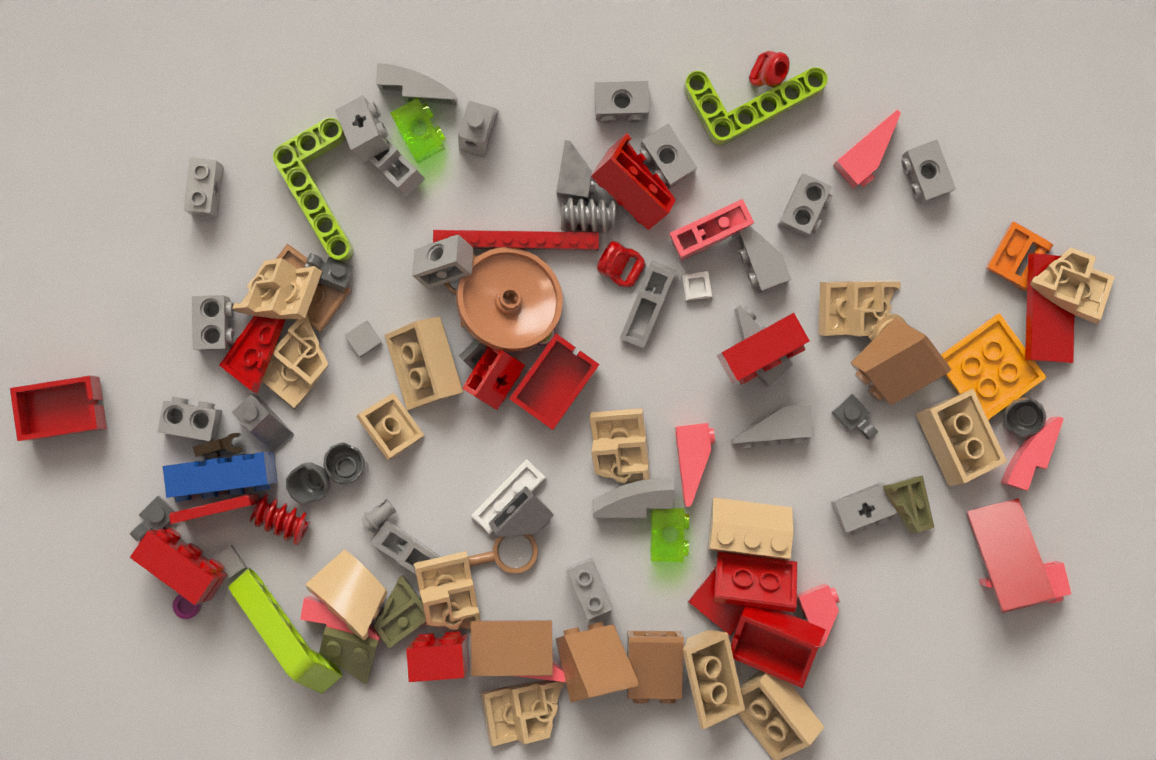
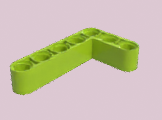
[684,67,828,146]
[273,118,353,262]
[228,568,343,694]

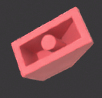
[797,583,840,648]

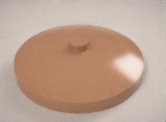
[456,247,563,352]

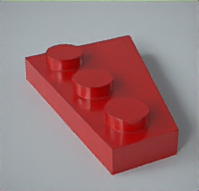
[219,316,286,394]

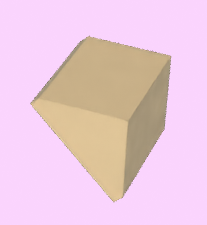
[356,393,424,460]

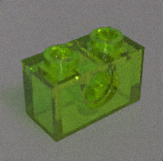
[390,98,446,164]
[650,507,689,562]

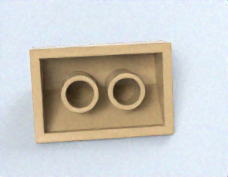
[384,316,463,410]
[915,389,1007,486]
[707,497,793,560]
[683,630,745,729]
[737,671,824,760]

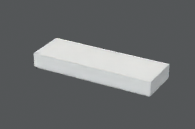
[471,459,546,534]

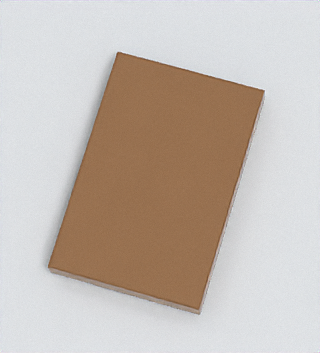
[276,244,352,333]
[471,620,553,676]

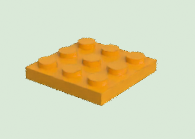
[941,313,1047,420]

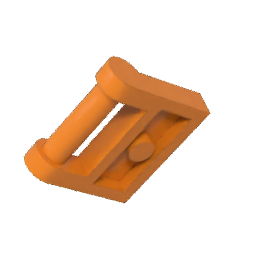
[986,221,1053,291]

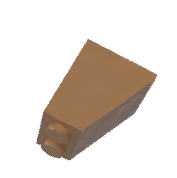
[851,318,952,405]
[556,622,639,703]
[627,631,684,704]

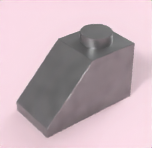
[556,140,596,201]
[232,394,293,451]
[488,486,554,537]

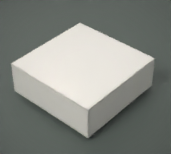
[682,271,712,302]

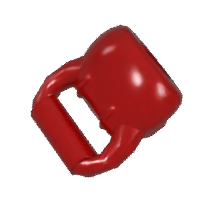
[748,51,790,88]
[596,241,646,288]

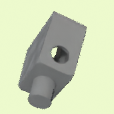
[458,101,498,158]

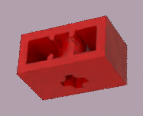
[462,347,525,410]

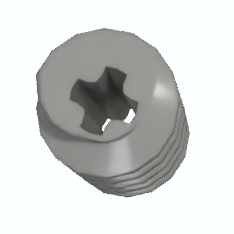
[561,198,615,233]

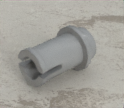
[361,499,397,531]

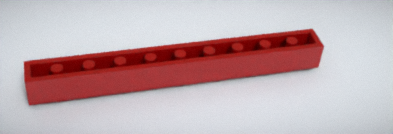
[433,230,599,251]

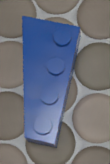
[162,452,278,502]

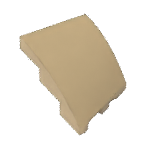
[1030,247,1115,324]
[232,258,322,319]
[819,281,901,336]
[262,315,329,410]
[589,408,651,484]
[305,549,387,641]
[414,551,481,630]
[481,680,565,747]

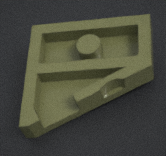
[883,475,934,534]
[374,575,426,649]
[319,627,378,684]

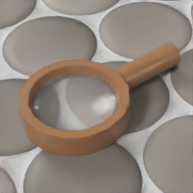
[468,534,538,574]

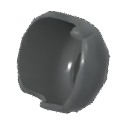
[1004,397,1046,437]
[323,442,365,485]
[286,462,330,505]

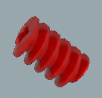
[250,494,311,546]

